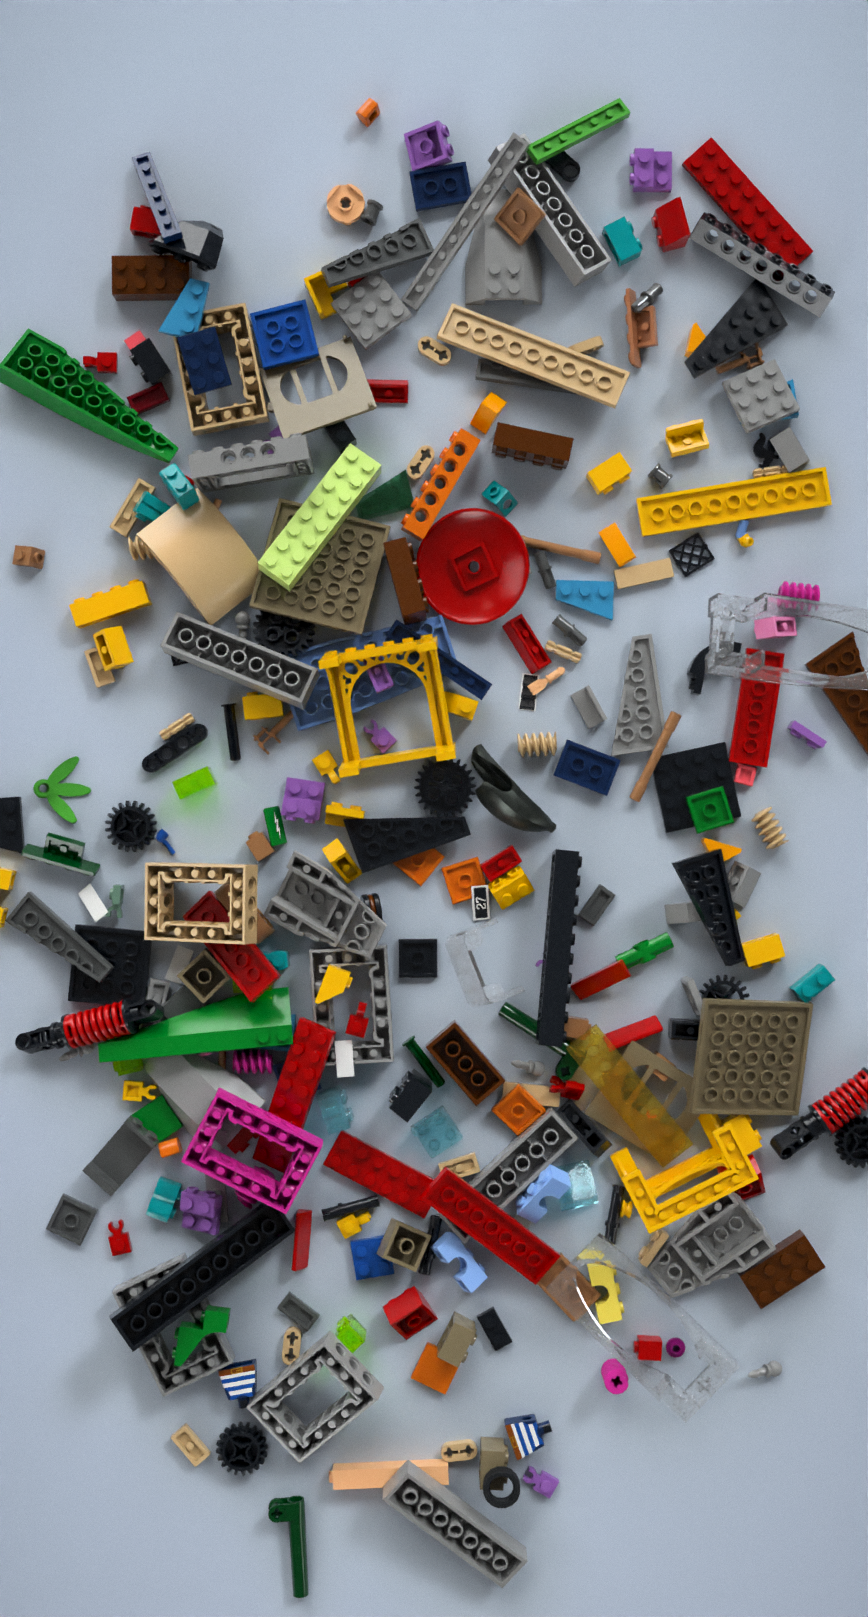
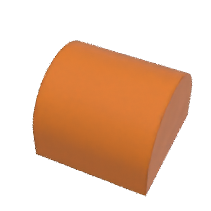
[356,98,380,127]
[158,1137,183,1158]

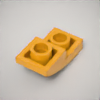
[598,522,636,567]

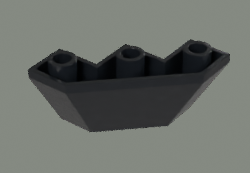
[147,221,224,272]

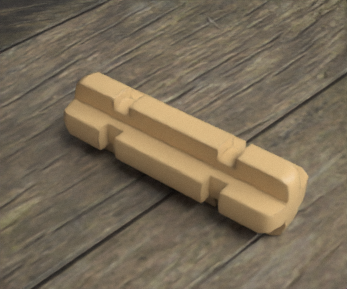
[753,465,791,479]
[545,640,582,663]
[159,713,195,740]

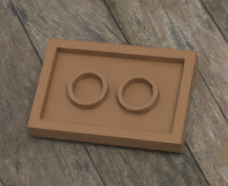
[537,1252,601,1322]

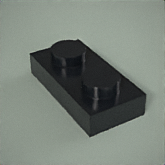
[477,1306,512,1351]

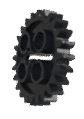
[253,610,316,658]
[414,757,476,817]

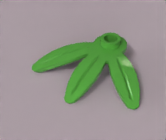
[33,756,91,824]

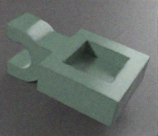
[106,884,124,918]

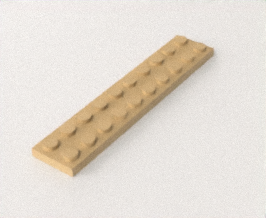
[437,303,630,409]

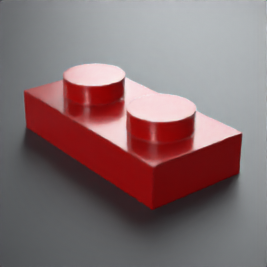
[479,845,522,882]

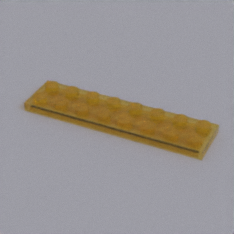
[566,1024,693,1167]

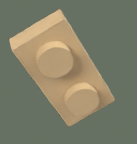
[84,647,116,688]
[438,1152,481,1178]
[638,1228,669,1268]
[171,1423,211,1467]

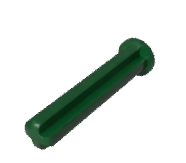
[402,1035,445,1088]

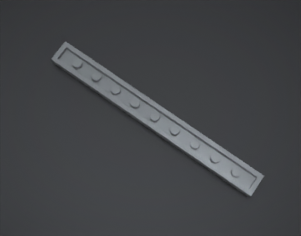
[401,132,530,311]

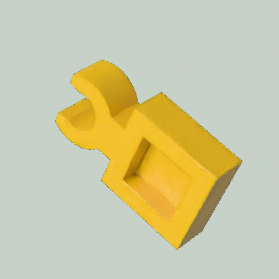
[122,1080,157,1102]

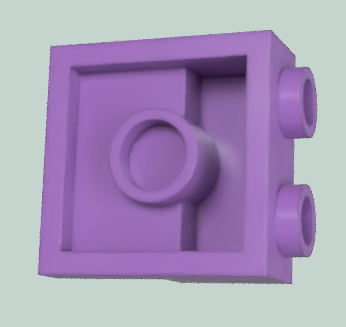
[404,120,454,171]
[629,148,672,192]
[281,777,325,824]
[180,1187,223,1235]

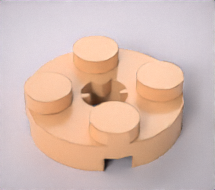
[327,184,365,225]

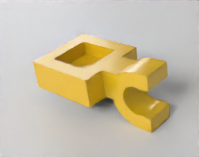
[312,750,341,785]
[336,1210,372,1239]

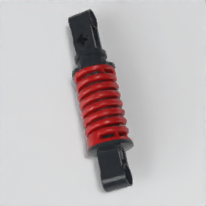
[15,998,164,1054]
[770,1067,868,1160]

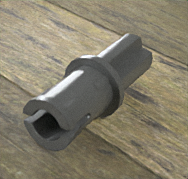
[631,283,663,313]
[533,550,556,589]
[552,614,587,647]

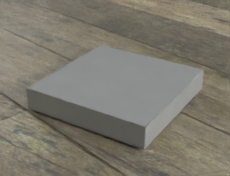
[681,976,702,1016]

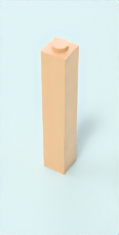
[329,1459,449,1490]

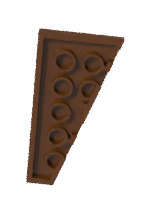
[804,631,868,755]

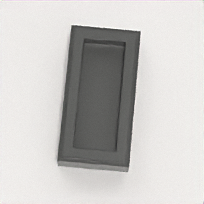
[578,884,616,926]
[277,1291,320,1332]

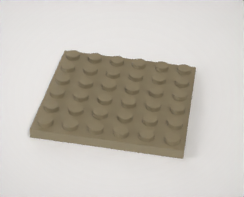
[249,498,391,636]
[689,998,813,1116]

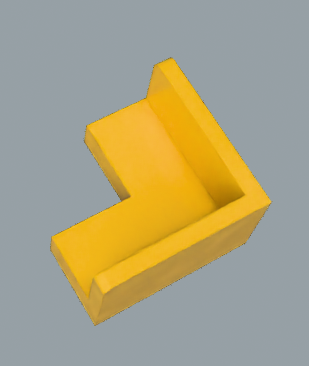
[304,271,348,320]

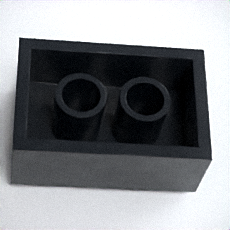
[389,1069,432,1123]

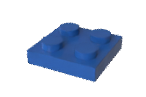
[350,1235,394,1280]

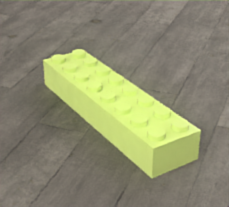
[257,443,381,591]

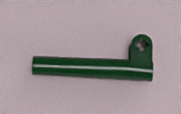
[498,1002,587,1080]
[268,1496,309,1598]

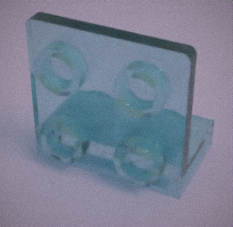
[411,1105,463,1158]
[557,1160,598,1211]

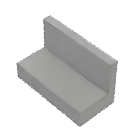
[769,427,810,473]
[570,685,607,729]
[727,861,761,908]

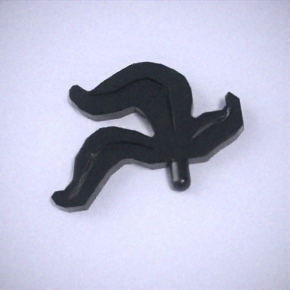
[753,433,779,468]

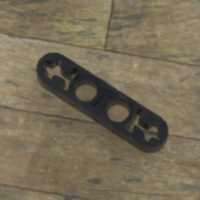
[142,724,208,773]

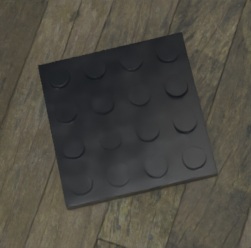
[653,742,741,833]
[68,924,152,1005]

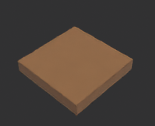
[494,188,546,245]

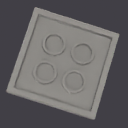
[331,272,412,350]
[722,359,800,434]

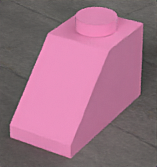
[754,617,797,639]

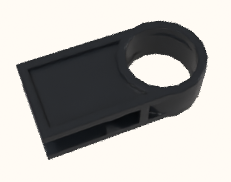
[544,151,580,182]

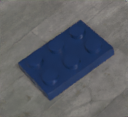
[409,161,471,212]
[177,327,232,396]
[553,739,621,796]

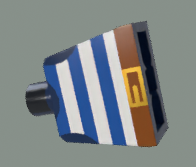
[218,1359,257,1409]
[504,1414,552,1460]

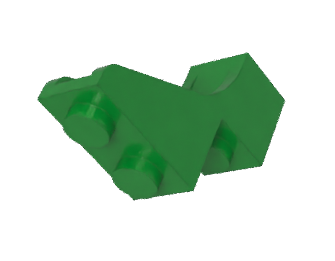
[172,1305,231,1366]

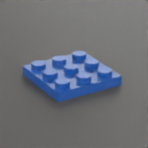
[250,299,320,370]

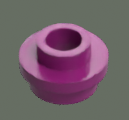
[666,1337,685,1358]

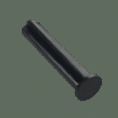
[221,703,241,761]

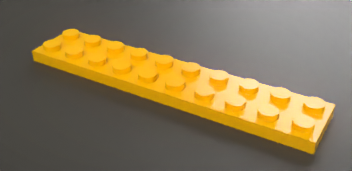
[636,467,832,537]

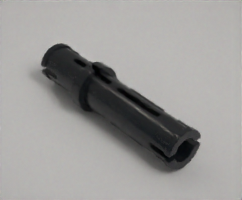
[603,1185,625,1245]
[321,1194,380,1222]
[418,1215,442,1275]

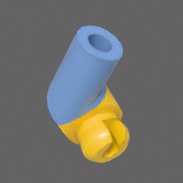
[735,520,754,548]

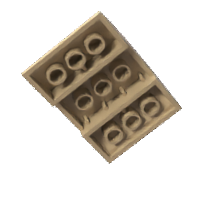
[136,488,259,625]

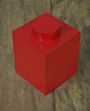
[633,1335,662,1361]

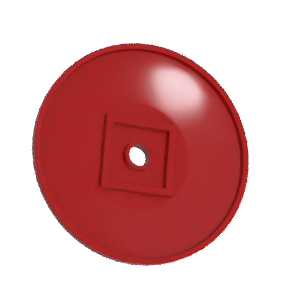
[416,508,530,625]

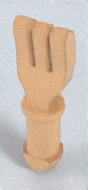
[527,667,565,696]

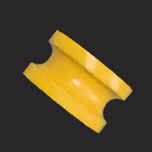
[620,1200,633,1219]

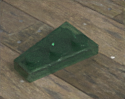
[356,470,413,520]

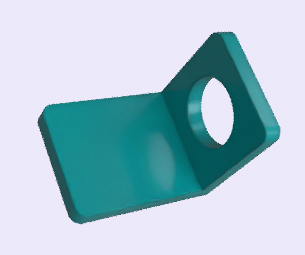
[482,481,518,516]

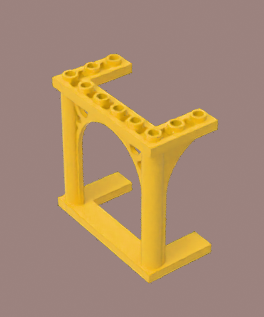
[318,634,457,778]
[609,1114,759,1234]

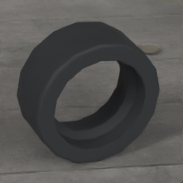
[483,1466,520,1508]

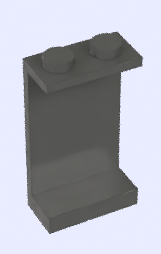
[82,1116,160,1196]

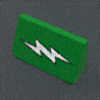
[263,806,287,846]

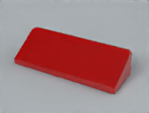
[367,379,408,403]
[502,614,552,674]
[570,959,631,1000]
[603,1015,663,1051]
[292,1209,312,1271]

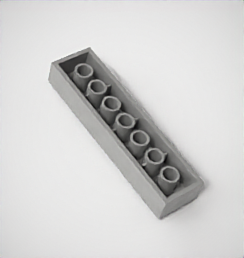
[488,133,612,287]
[160,612,320,710]
[439,1106,578,1244]
[383,1460,528,1588]

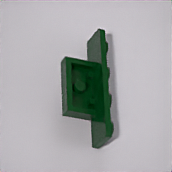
[21,833,100,876]

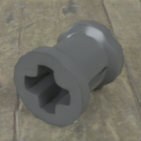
[360,199,383,226]
[648,463,673,489]

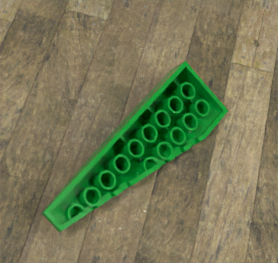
[0,328,179,463]
[98,987,293,1063]

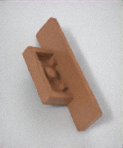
[624,288,658,368]

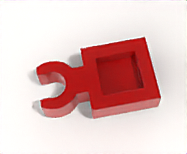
[108,1219,132,1256]

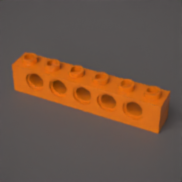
[401,428,481,541]

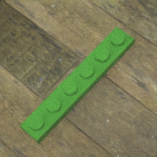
[526,98,631,165]

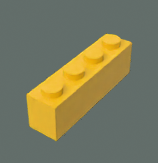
[69,579,152,629]

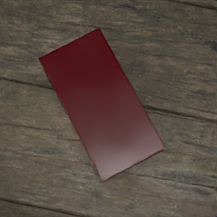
[127,382,170,415]

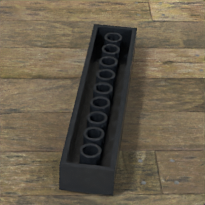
[535,849,582,1047]
[109,1203,296,1352]

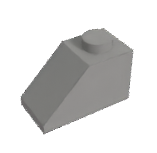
[664,901,702,924]

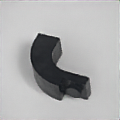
[687,641,742,695]

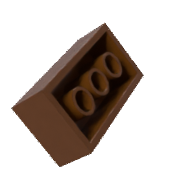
[112,255,192,301]
[491,422,574,470]
[383,537,429,625]
[426,1020,506,1106]
[737,1229,825,1309]

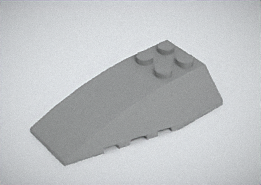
[465,189,542,305]
[264,850,387,958]
[143,1054,266,1152]
[648,1192,776,1298]

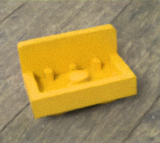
[665,419,709,458]
[325,802,365,827]
[488,866,535,910]

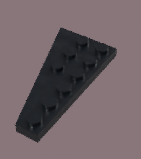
[684,279,788,379]
[343,816,471,874]

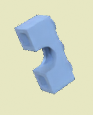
[515,1164,571,1224]
[430,1232,488,1293]

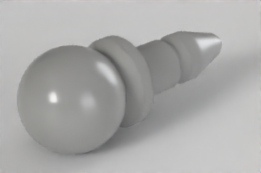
[235,611,250,640]
[59,1043,95,1061]
[511,1060,545,1076]
[748,1361,782,1378]

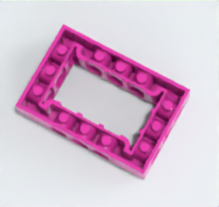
[181,1087,323,1214]

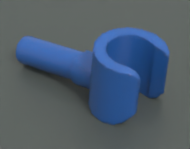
[156,829,176,855]

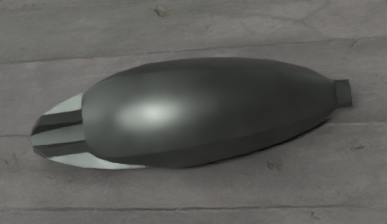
[471,744,556,833]

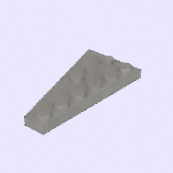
[611,634,669,756]

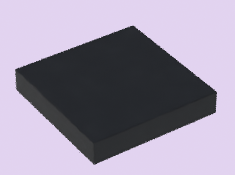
[399,939,437,978]

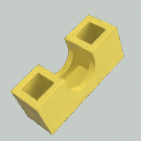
[587,1258,625,1324]

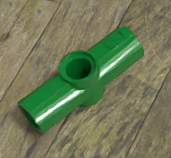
[615,932,674,969]

